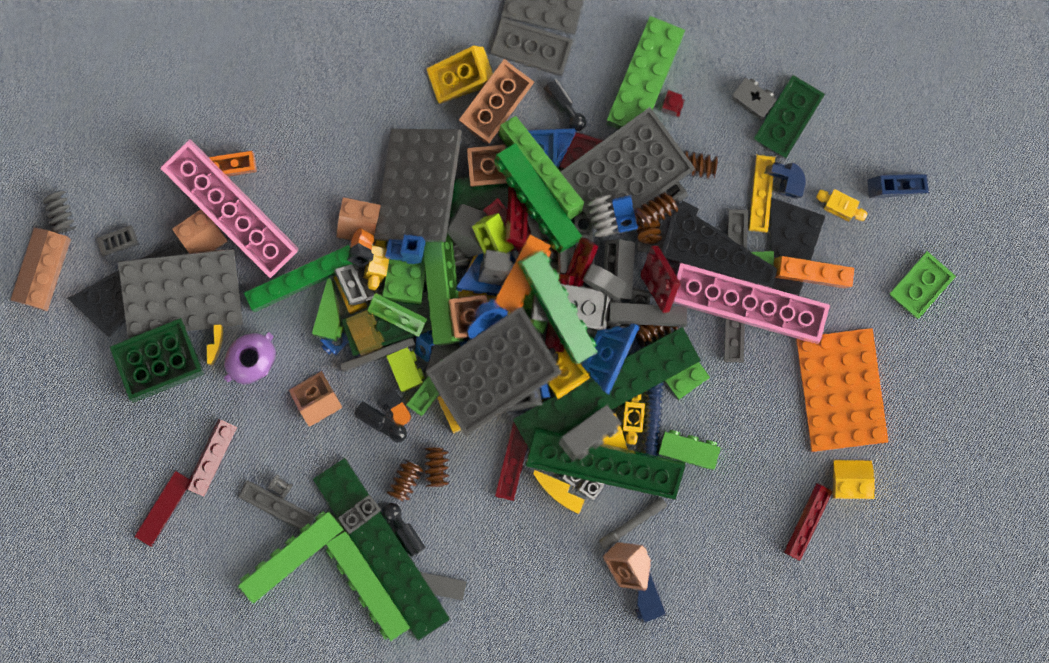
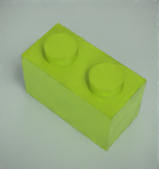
[472,213,514,255]
[387,347,425,393]

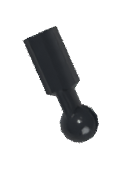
[543,79,586,131]
[354,401,407,443]
[383,503,426,557]

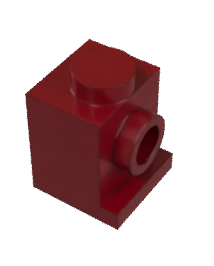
[661,90,685,118]

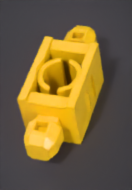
[816,189,868,222]
[363,241,389,290]
[622,394,645,445]

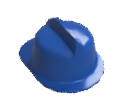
[468,299,508,339]

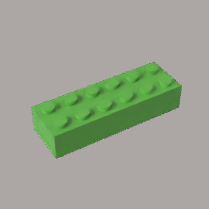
[606,16,685,129]

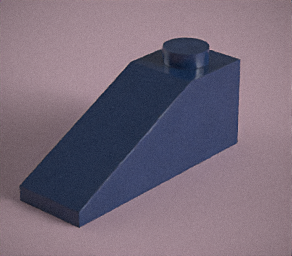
[867,174,929,198]
[635,571,666,623]

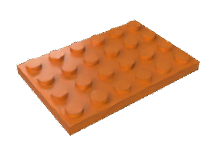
[796,328,888,452]

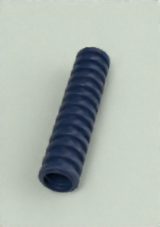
[642,382,664,456]

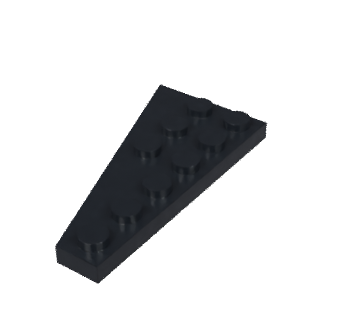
[771,198,826,296]
[662,202,777,288]
[67,241,188,338]

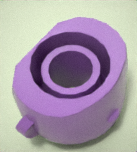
[224,332,276,385]

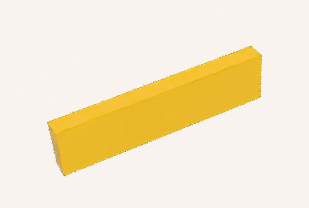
[748,155,776,233]

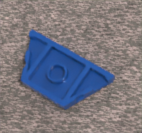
[528,129,576,168]
[456,251,516,296]
[582,323,639,394]

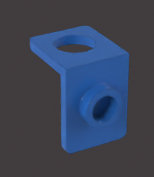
[612,196,638,233]
[415,330,436,362]
[320,333,349,356]

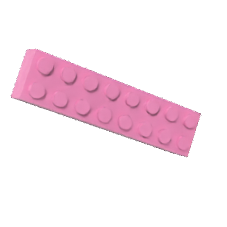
[161,139,299,278]
[673,263,830,344]

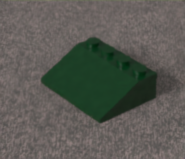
[109,318,205,403]

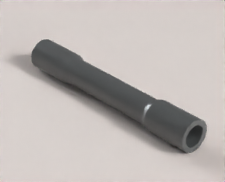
[598,497,667,550]

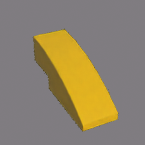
[533,470,585,515]

